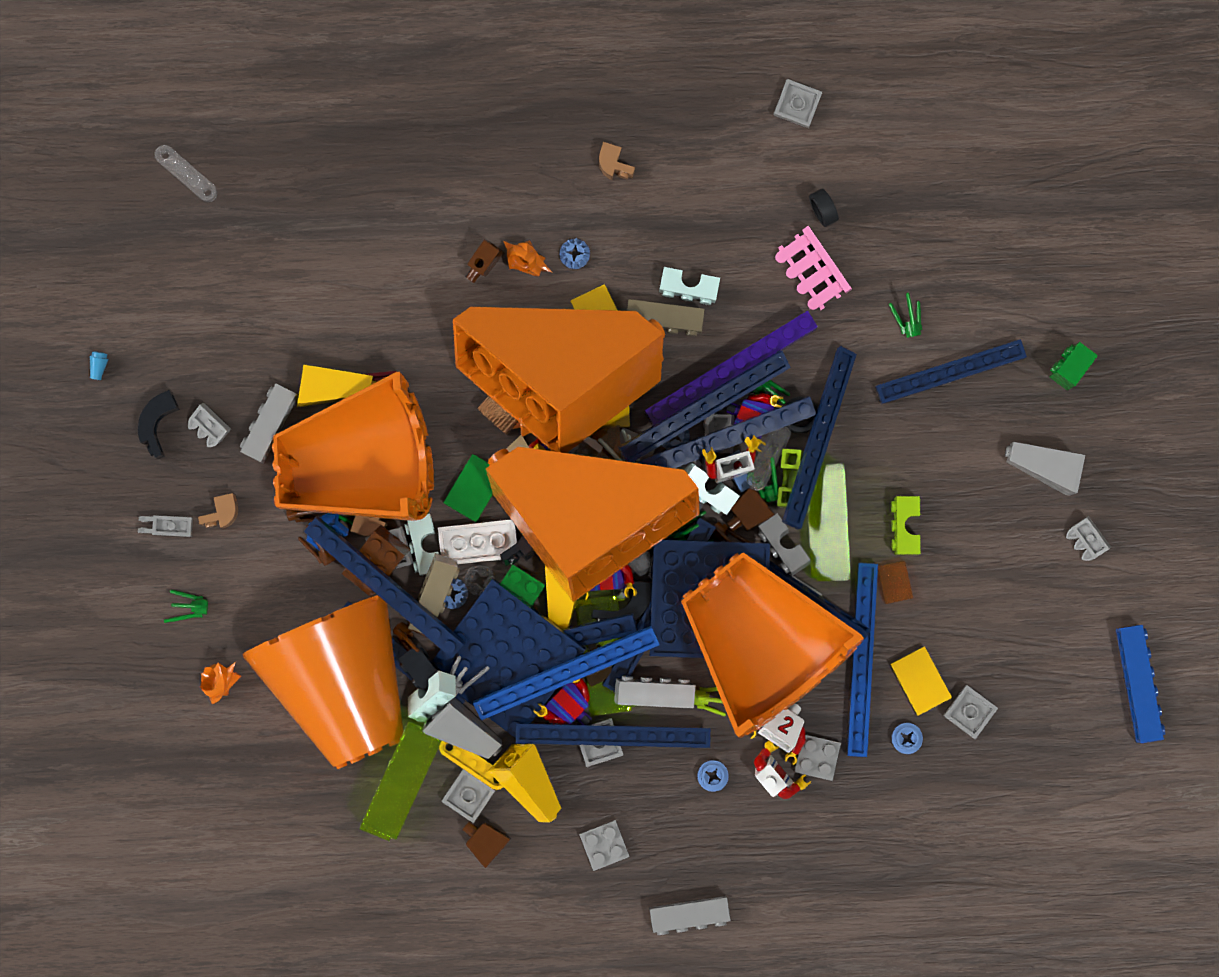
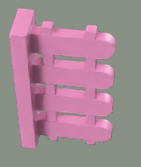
[775,226,852,310]

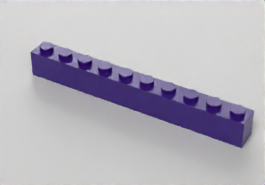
[644,311,818,426]

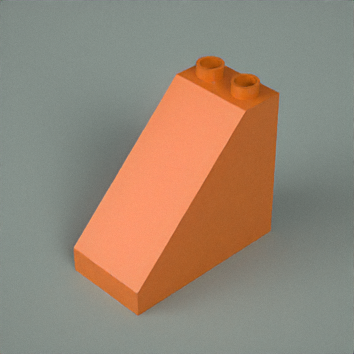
[453,307,665,453]
[486,447,699,602]

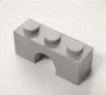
[758,513,811,576]

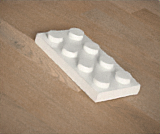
[438,520,517,564]

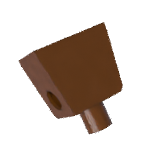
[465,239,504,283]
[726,486,774,531]
[462,821,511,868]

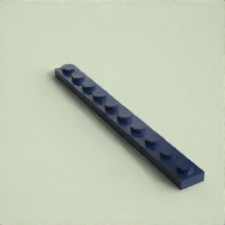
[782,346,857,529]
[618,350,791,462]
[633,396,816,468]
[304,516,466,658]
[602,517,716,692]
[516,724,711,748]

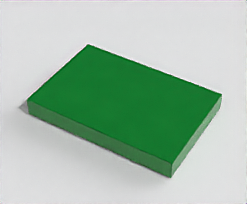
[443,454,493,523]

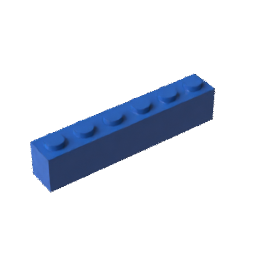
[1116,625,1165,743]

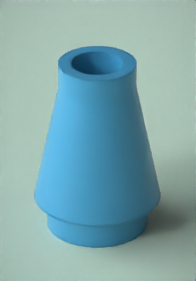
[90,351,109,380]

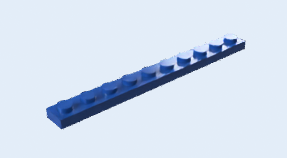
[847,563,878,757]
[473,626,660,720]

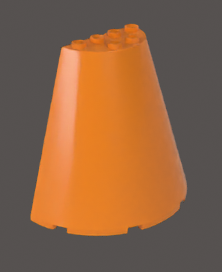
[272,372,434,521]
[681,552,864,738]
[243,595,404,769]

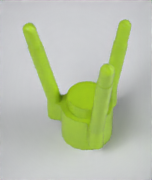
[694,687,726,716]

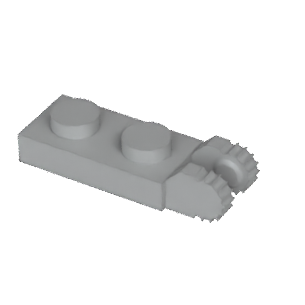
[138,515,193,537]

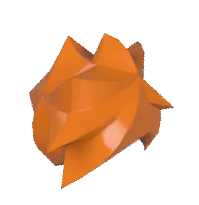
[503,240,553,277]
[200,661,241,704]

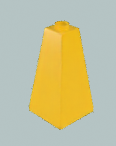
[297,365,376,407]
[545,566,577,629]
[489,744,562,822]

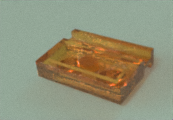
[592,425,621,460]
[878,561,913,604]

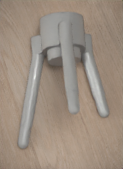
[450,656,489,697]

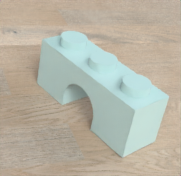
[659,267,720,305]
[684,462,740,515]
[405,514,440,576]
[408,671,456,722]

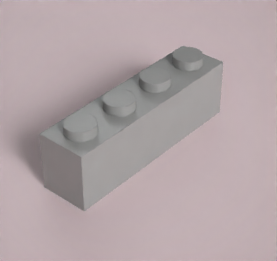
[240,384,298,464]
[614,676,696,708]
[649,896,730,935]

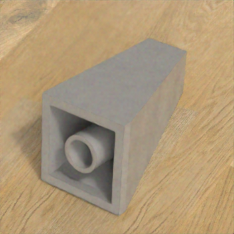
[1005,442,1085,496]
[423,697,502,759]

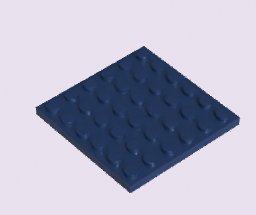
[649,540,770,658]
[433,578,587,738]

